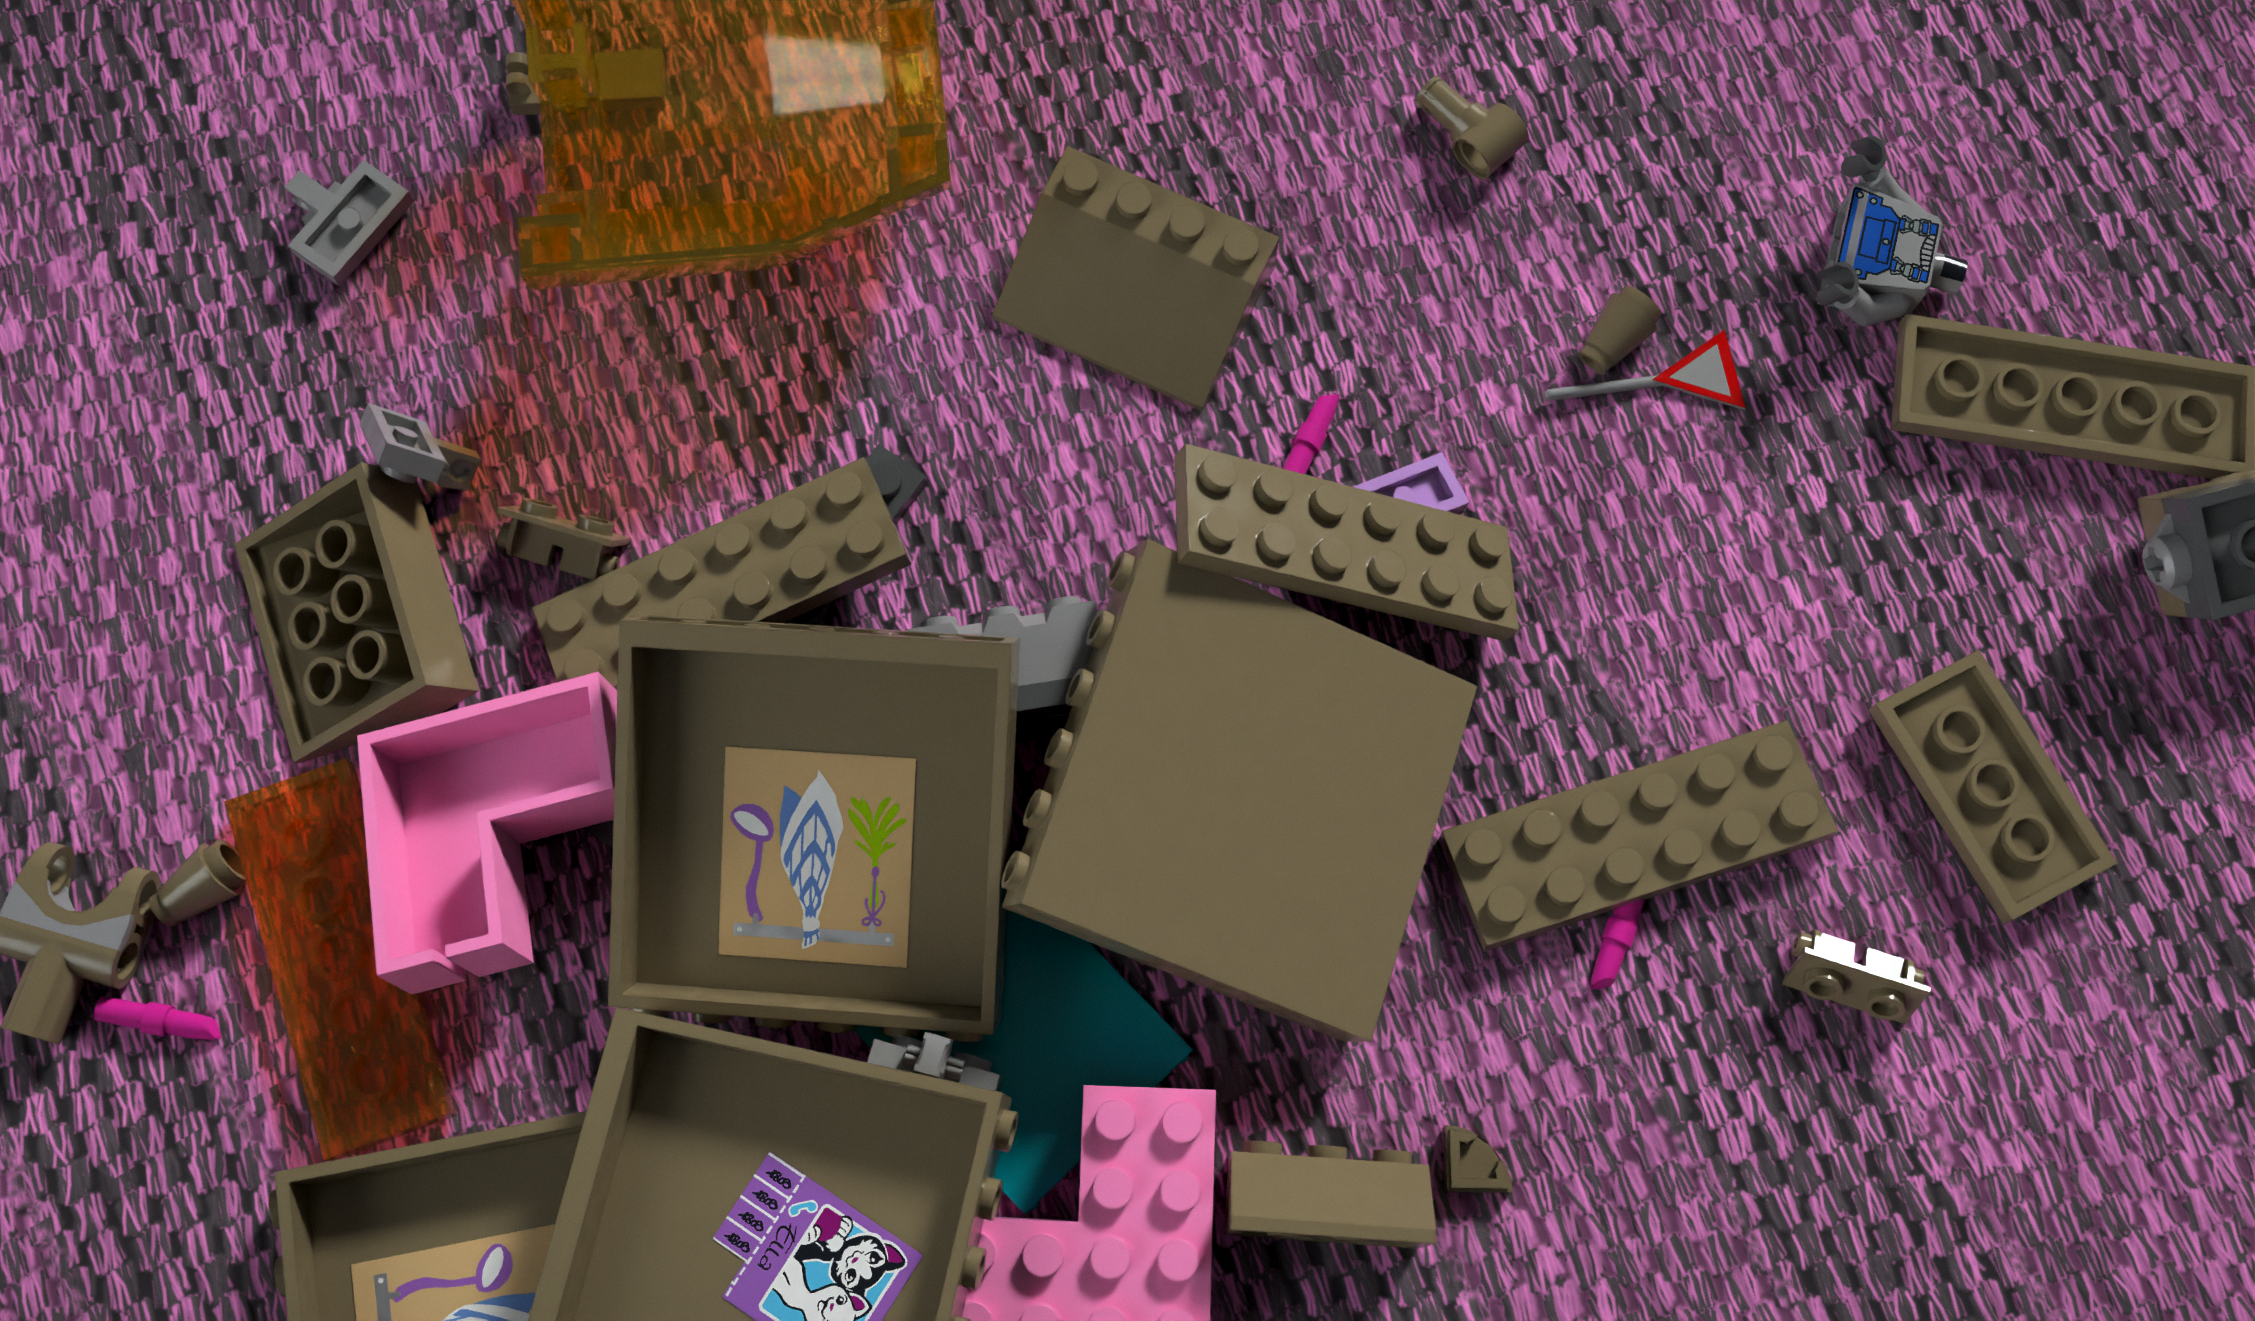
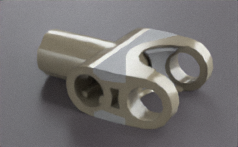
[0,842,161,1045]

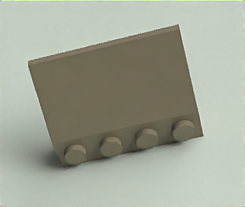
[992,146,1279,411]
[234,462,479,763]

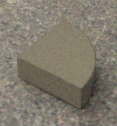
[1443,1125,1512,1193]

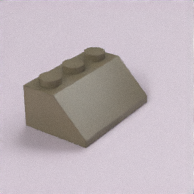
[1224,1141,1436,1249]

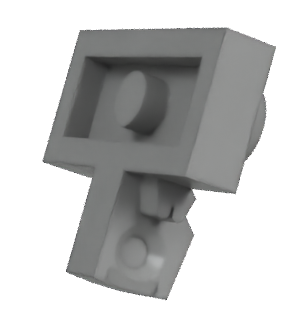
[284,160,414,287]
[359,403,481,491]
[867,1032,1002,1092]

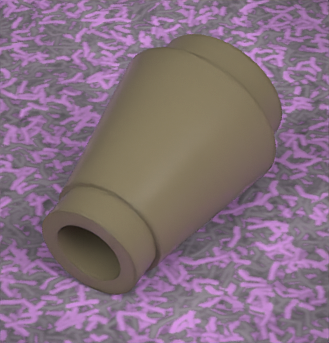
[1578,286,1661,375]
[148,839,251,927]

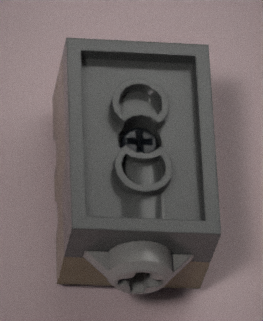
[2137,470,2255,620]

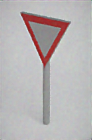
[1544,329,1746,410]

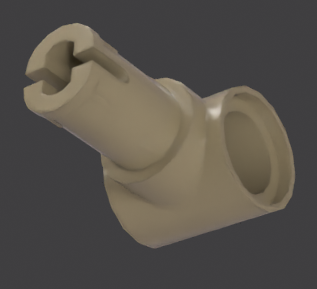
[1416,75,1529,180]

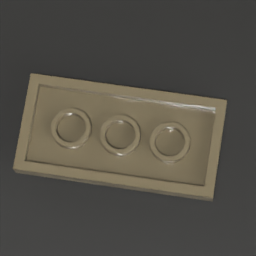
[1868,650,2117,925]

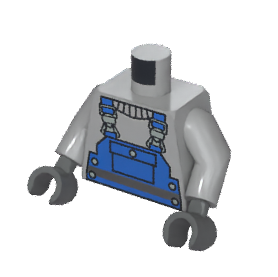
[1817,136,1968,327]

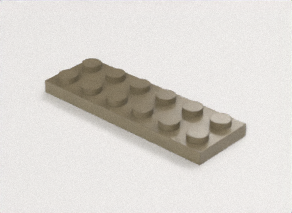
[1891,314,2255,479]
[1174,443,1519,642]
[532,457,912,690]
[1440,720,1839,952]

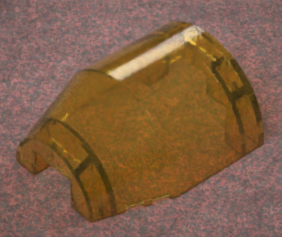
[511,0,952,290]

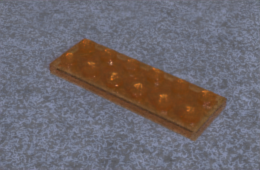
[224,758,457,1161]

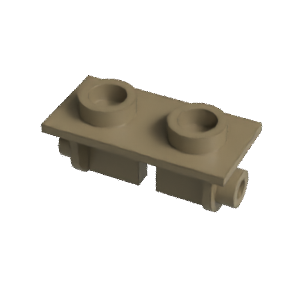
[497,498,632,580]
[1782,929,1930,1024]

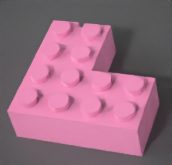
[357,672,617,995]
[962,1085,1216,1321]

